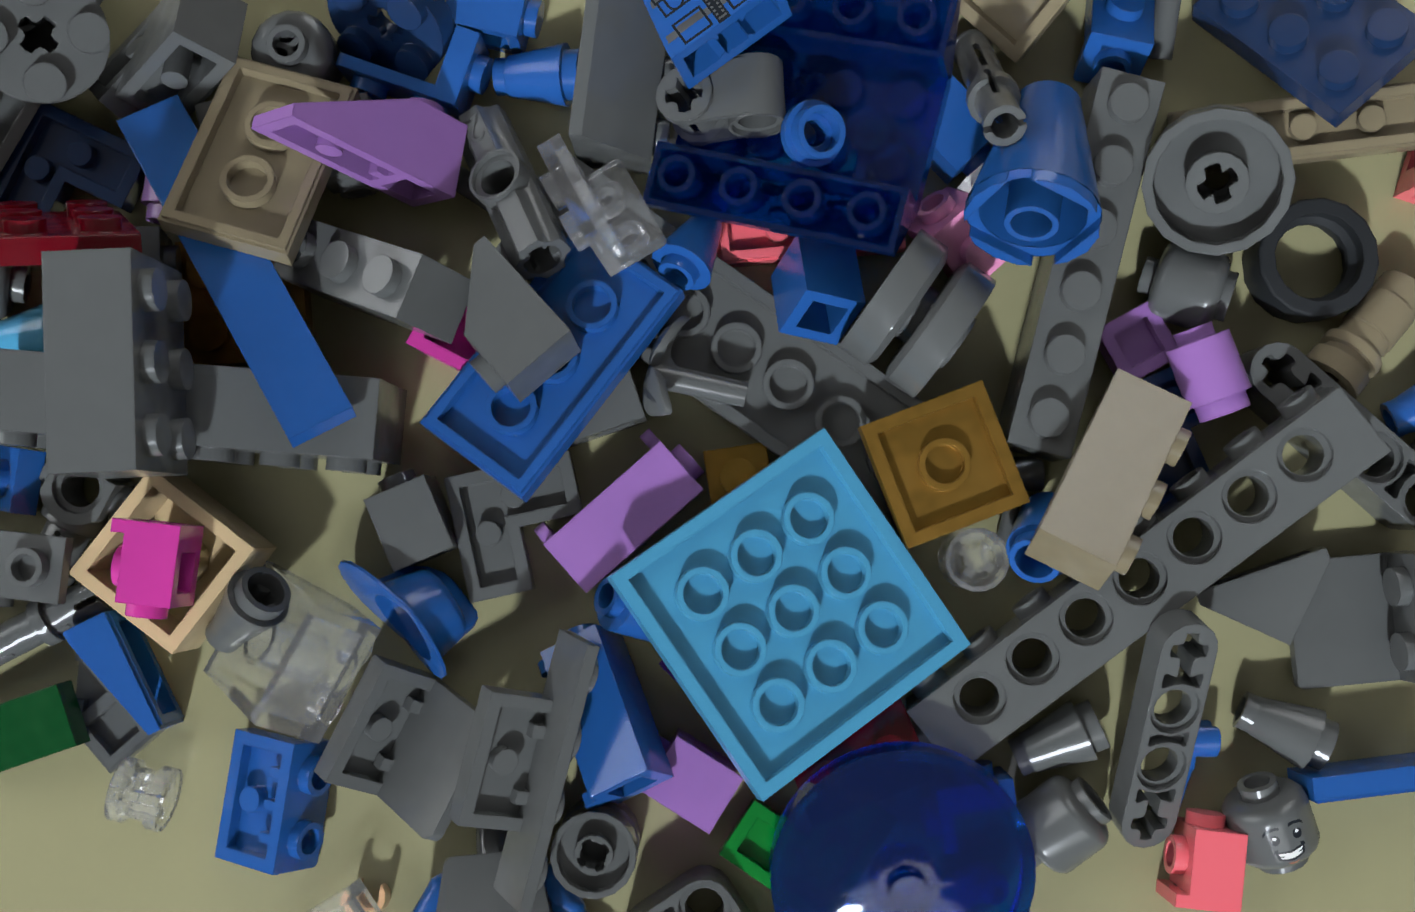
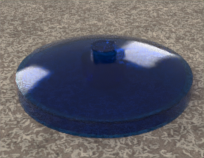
[769,741,1036,912]

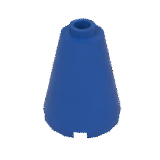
[964,80,1102,266]

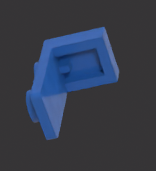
[335,25,493,120]

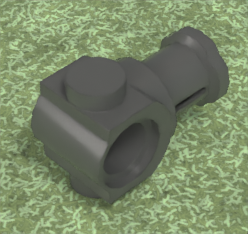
[39,463,137,586]

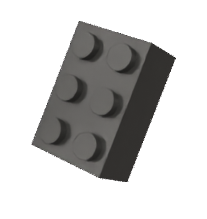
[41,247,196,479]

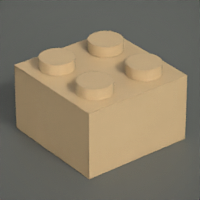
[69,475,277,654]

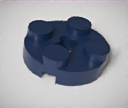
[327,0,455,81]

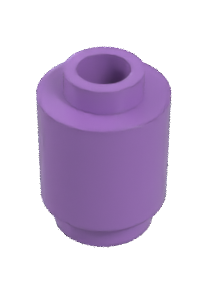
[1165,321,1252,423]

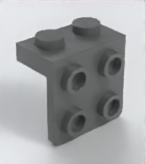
[314,654,476,841]

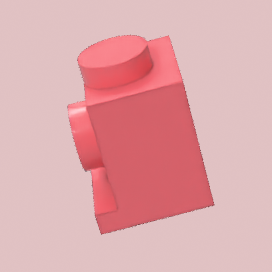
[1156,808,1248,912]

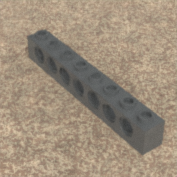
[905,385,1391,774]

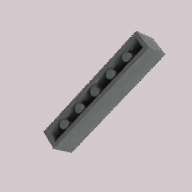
[999,67,1166,462]

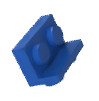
[215,728,331,875]

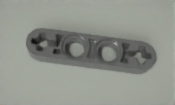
[1109,609,1218,848]

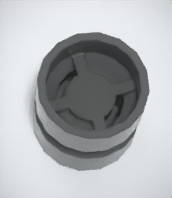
[550,799,641,899]

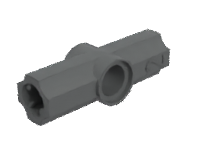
[458,104,571,280]

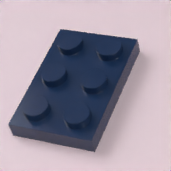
[1192,0,1415,128]

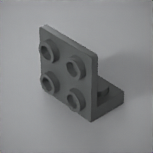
[1289,550,1415,689]

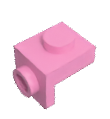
[904,187,1006,278]

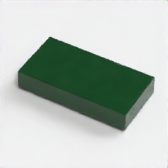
[0,680,91,772]

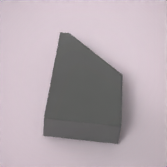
[75,653,166,774]

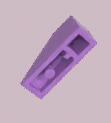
[251,97,468,207]

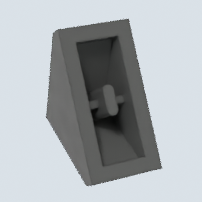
[1197,545,1331,645]

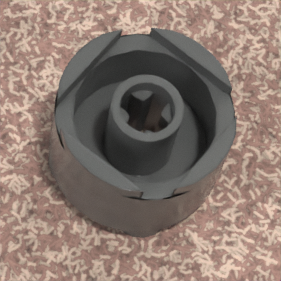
[0,0,110,105]

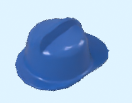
[338,560,478,679]

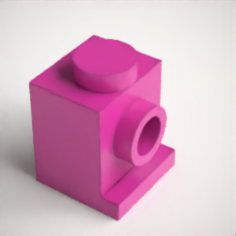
[110,518,204,619]

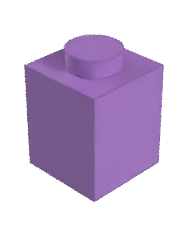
[643,727,743,834]

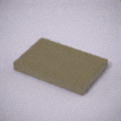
[157,56,361,266]

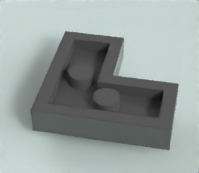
[444,450,583,603]

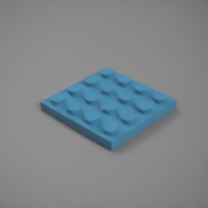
[606,428,970,802]

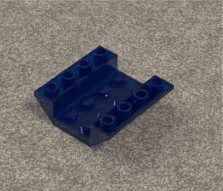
[641,0,961,257]

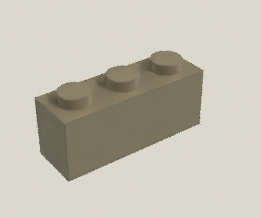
[1024,368,1192,591]

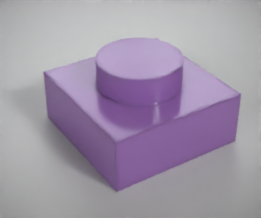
[1099,301,1177,378]

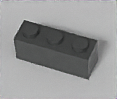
[274,220,470,344]

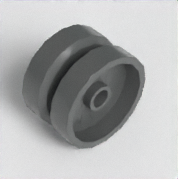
[1141,104,1296,256]
[838,229,996,398]

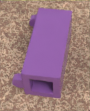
[534,428,704,593]

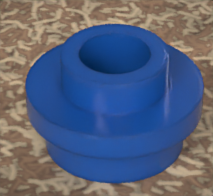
[780,100,846,168]

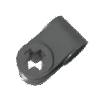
[655,52,786,146]

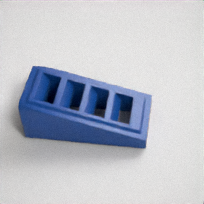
[63,610,184,735]

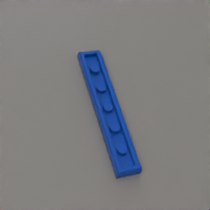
[116,94,356,448]

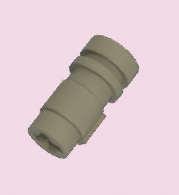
[1306,270,1415,399]

